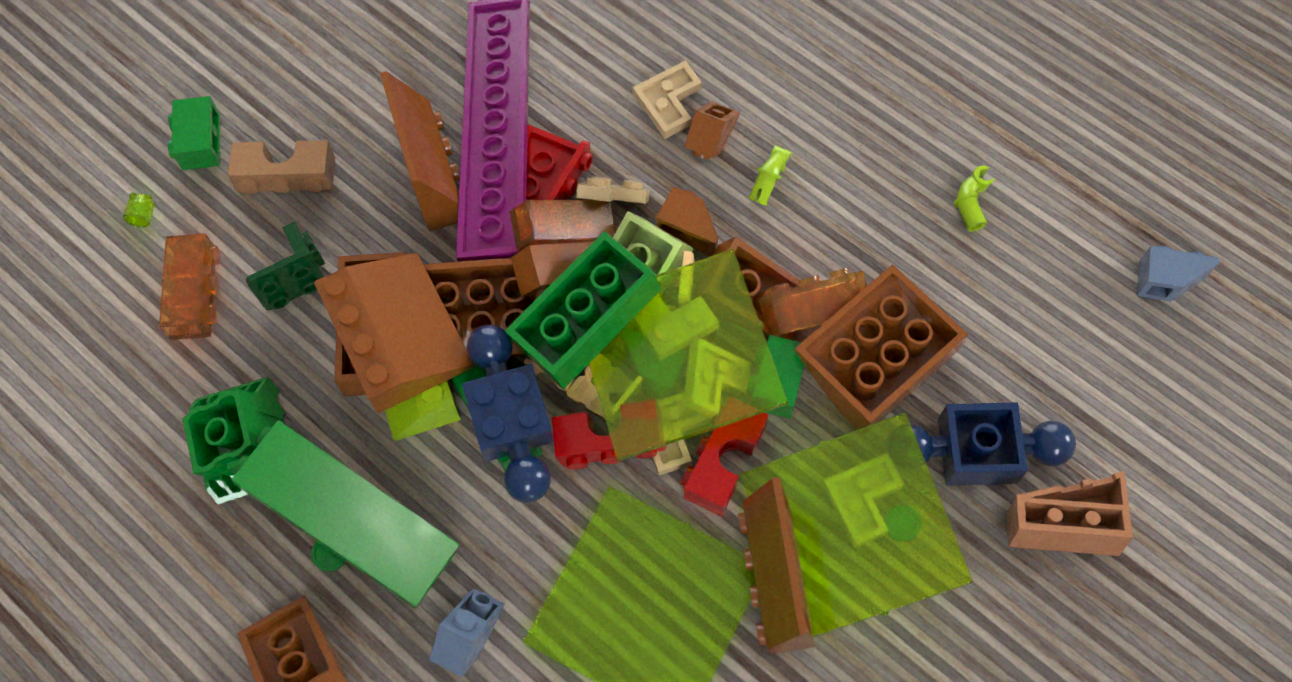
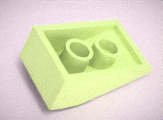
[613,211,694,332]

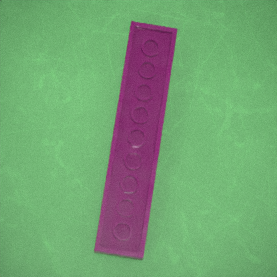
[456,0,530,262]

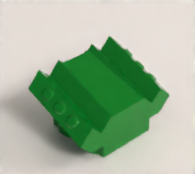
[182,376,285,504]

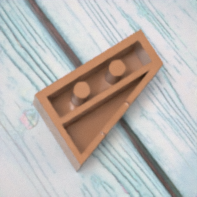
[1006,471,1133,556]

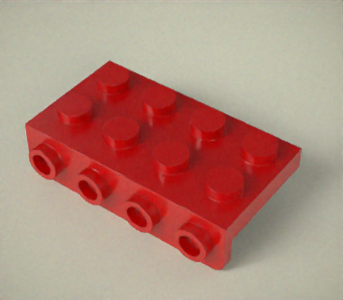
[525,124,593,248]

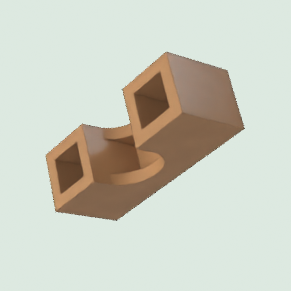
[228,140,335,194]

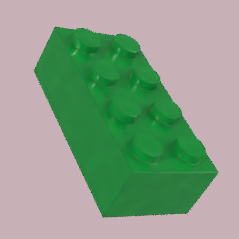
[505,231,661,390]

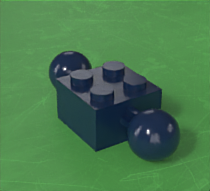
[462,325,554,503]
[887,402,1076,486]

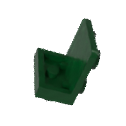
[246,222,325,310]

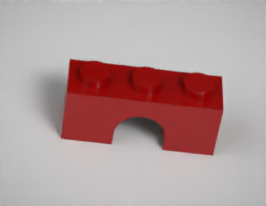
[680,397,769,517]
[551,400,666,470]

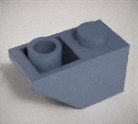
[1137,246,1219,302]
[429,588,505,677]

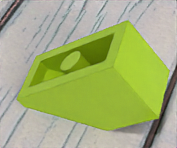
[385,380,461,442]

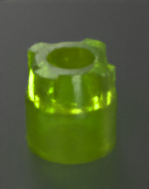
[123,192,155,227]

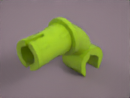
[748,145,792,206]
[953,165,995,232]

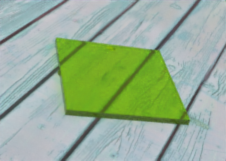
[589,249,788,461]
[740,412,973,638]
[523,486,756,682]

